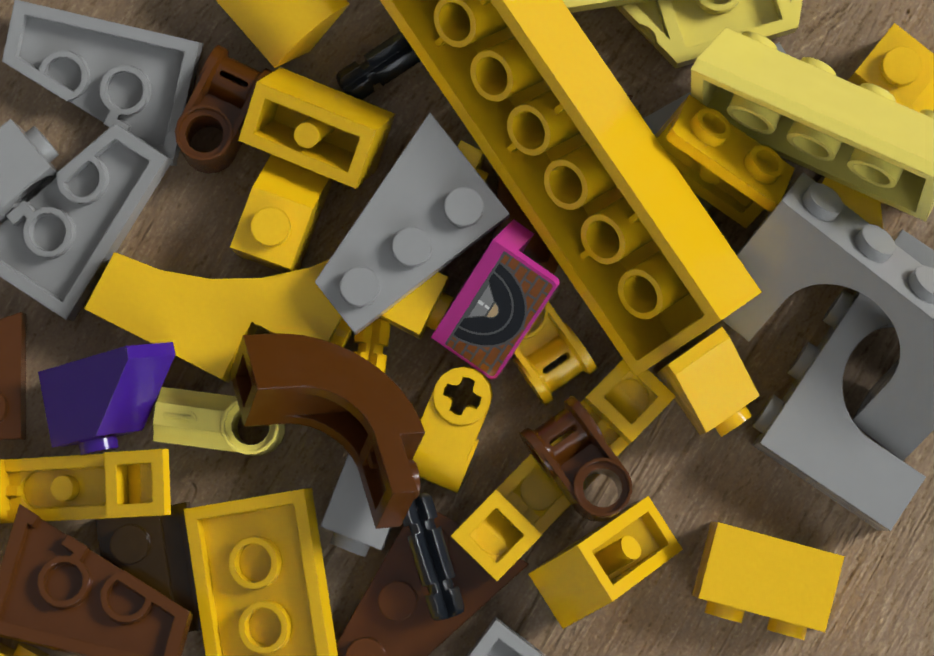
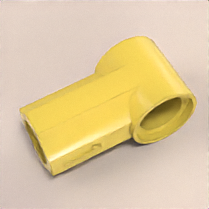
[153,386,285,456]

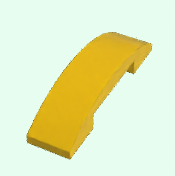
[450,359,676,582]
[0,449,171,524]

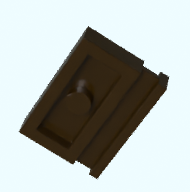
[95,502,202,632]

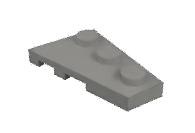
[2,0,203,166]
[315,113,510,335]
[0,124,173,321]

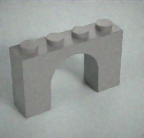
[722,172,934,461]
[752,229,934,531]

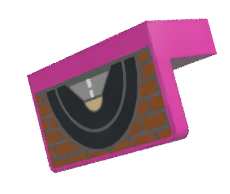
[431,219,560,379]

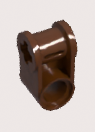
[175,45,273,174]
[519,396,632,522]

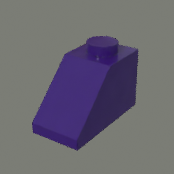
[38,342,176,455]

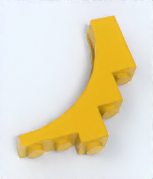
[84,140,489,383]

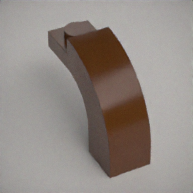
[230,333,425,529]

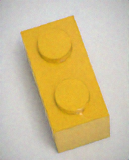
[238,67,396,189]
[692,522,845,640]

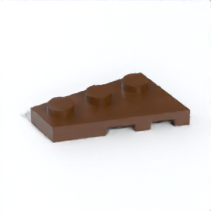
[336,511,529,656]

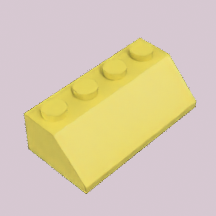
[691,27,934,222]

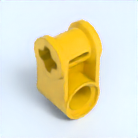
[512,301,597,406]
[412,366,493,493]

